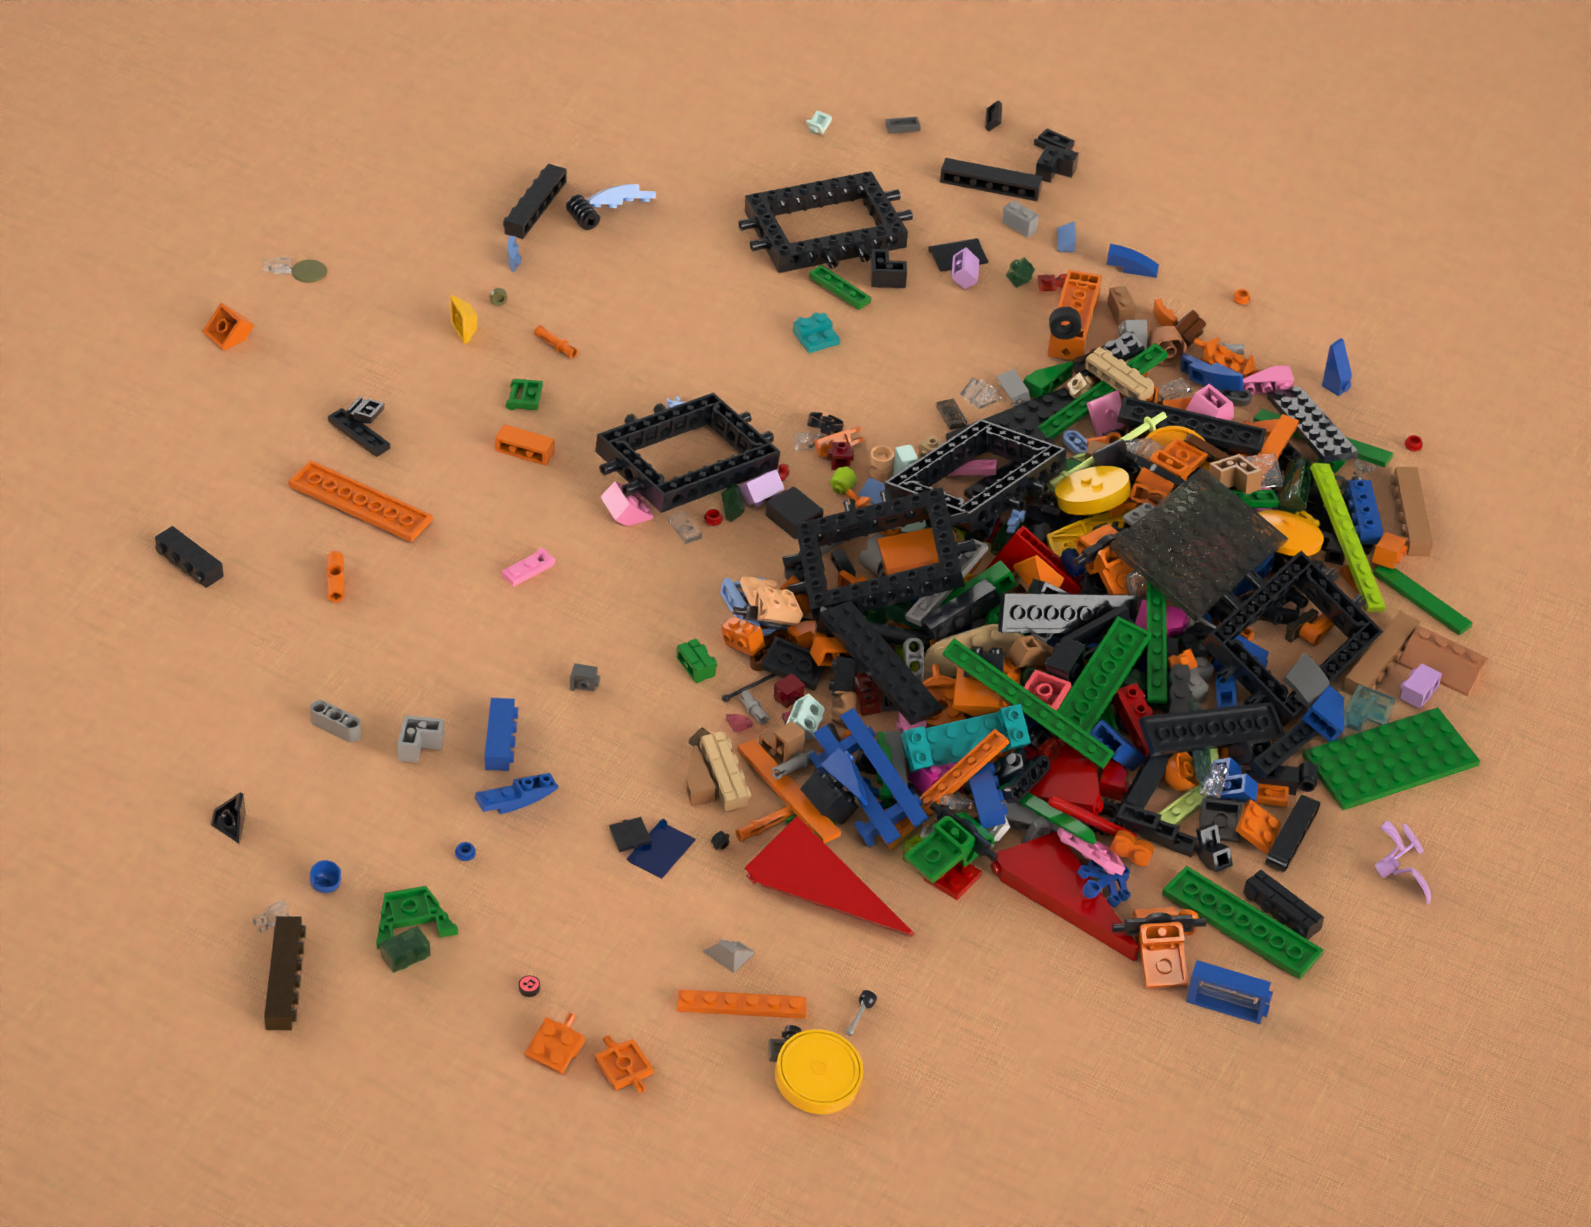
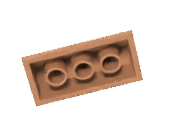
[1398,626,1489,697]

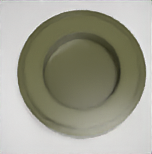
[489,288,507,305]

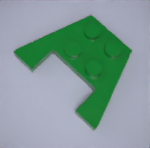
[376,886,458,949]

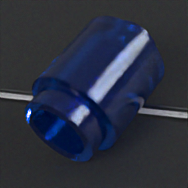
[1060,548,1086,577]

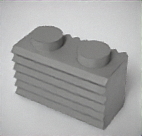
[1002,201,1039,237]

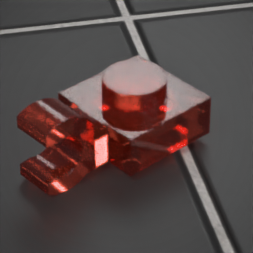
[1037,274,1067,292]
[1037,735,1066,764]

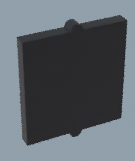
[609,817,652,852]

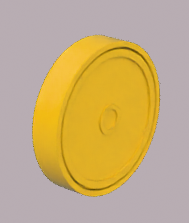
[1055,466,1132,515]
[775,1029,863,1114]

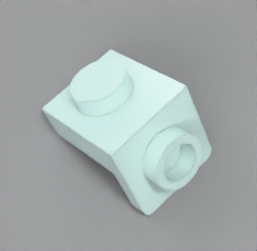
[806,111,832,135]

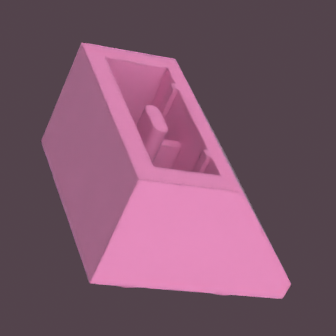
[1186,384,1234,420]
[601,481,654,526]

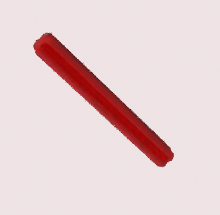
[1048,795,1137,839]

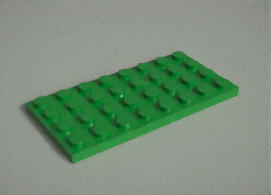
[1302,707,1480,810]

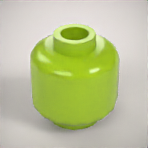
[830,467,857,495]

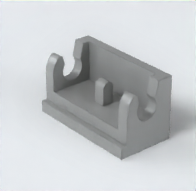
[996,369,1030,407]

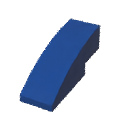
[1107,244,1159,278]

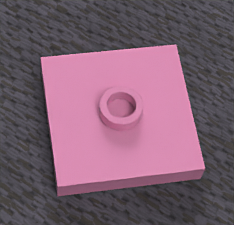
[1086,391,1127,437]

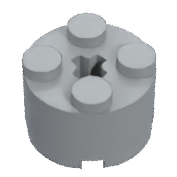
[859,532,887,577]

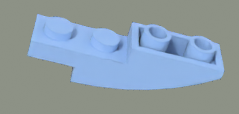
[586,184,656,208]

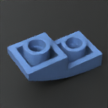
[508,235,521,272]

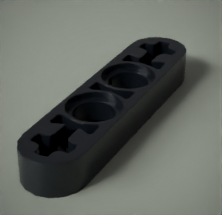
[1003,755,1050,803]

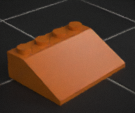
[877,527,957,576]
[952,657,1021,717]

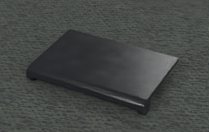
[929,238,988,272]

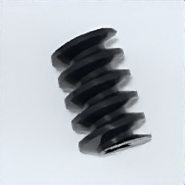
[566,194,600,230]

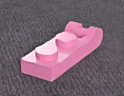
[502,548,556,587]

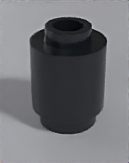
[1298,762,1318,792]

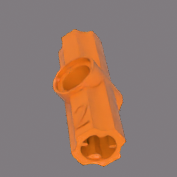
[326,551,345,603]

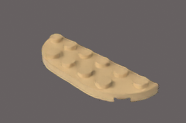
[924,624,1024,681]

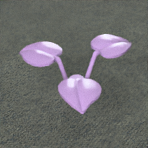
[1375,821,1431,904]

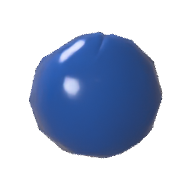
[309,860,341,894]

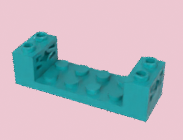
[900,704,1031,774]

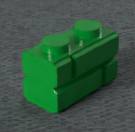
[676,638,717,683]

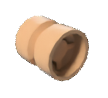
[869,446,894,480]

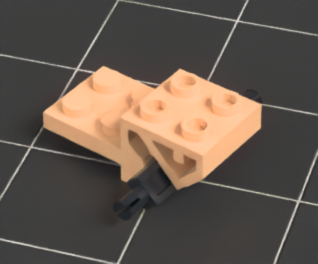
[732,576,814,628]

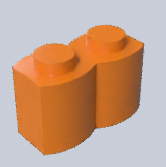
[1129,484,1174,511]
[1110,830,1155,867]

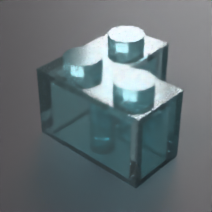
[1344,684,1396,732]

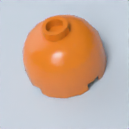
[1162,752,1200,792]

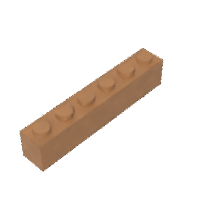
[1391,467,1433,556]
[1343,611,1420,700]

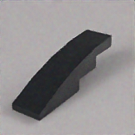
[1116,803,1198,857]

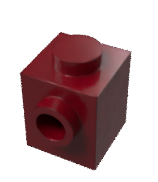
[773,674,805,708]

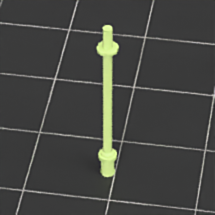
[1047,412,1167,492]

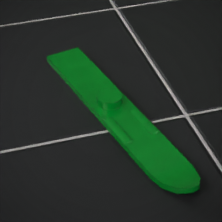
[998,783,1096,845]

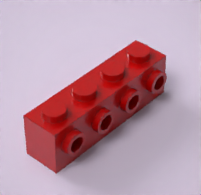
[1112,683,1153,762]

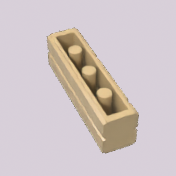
[1086,347,1154,401]
[700,731,751,812]

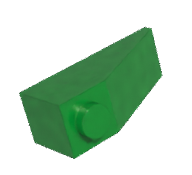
[1023,361,1074,399]

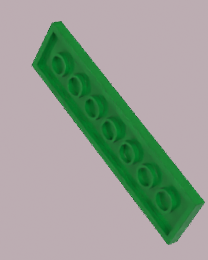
[1057,616,1153,734]
[1162,866,1324,980]

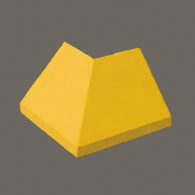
[450,295,477,344]

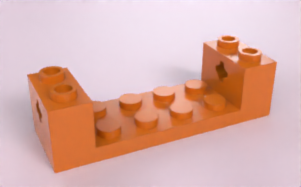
[1048,269,1102,361]

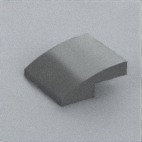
[1282,653,1330,709]

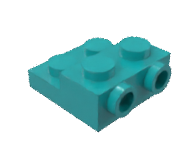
[793,313,840,353]

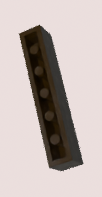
[264,916,306,1030]

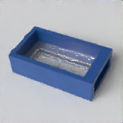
[1186,960,1273,1024]

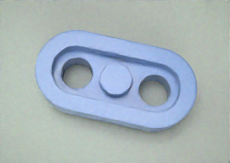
[1062,430,1087,455]

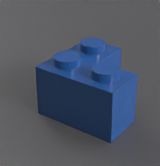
[1209,758,1258,803]

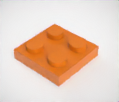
[1235,799,1281,854]

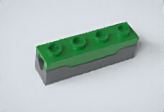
[876,731,908,808]

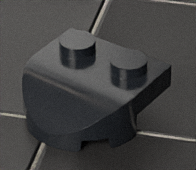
[993,747,1032,789]

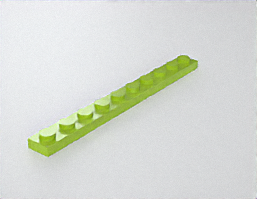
[1310,463,1386,612]

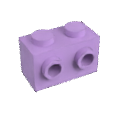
[951,247,979,289]
[738,469,785,507]
[1400,663,1442,709]

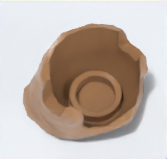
[831,691,858,726]

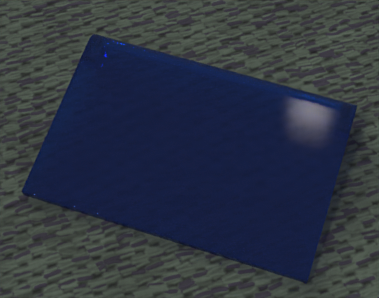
[627,818,696,879]

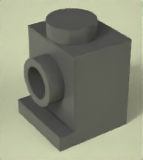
[570,663,600,691]

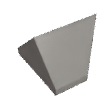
[703,939,755,973]

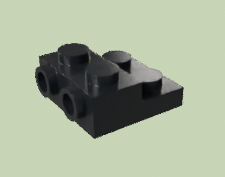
[829,655,874,699]
[1199,796,1243,843]

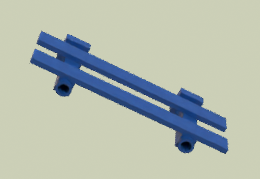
[808,708,929,848]

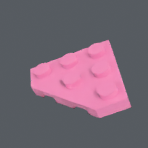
[1057,827,1125,875]

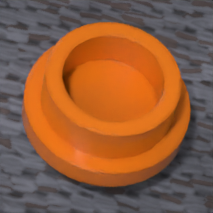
[1233,289,1250,305]

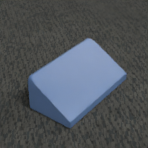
[1057,222,1076,252]
[858,477,886,504]

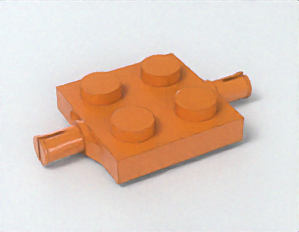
[595,1035,654,1093]

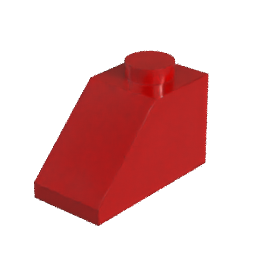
[1099,758,1130,801]

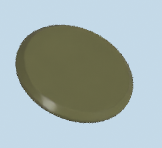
[292,260,327,283]

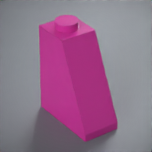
[1135,600,1190,638]

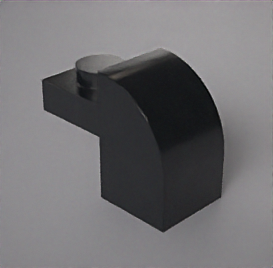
[1320,529,1345,566]
[1195,823,1233,872]

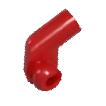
[778,464,790,481]

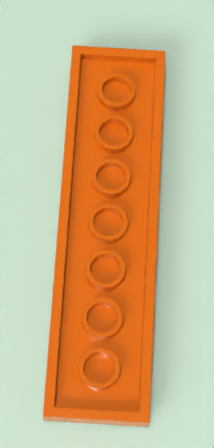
[288,460,433,542]

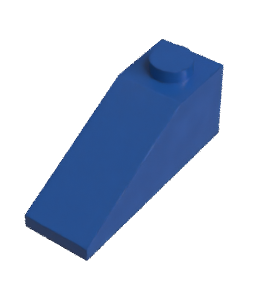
[1322,338,1352,396]
[821,748,869,806]

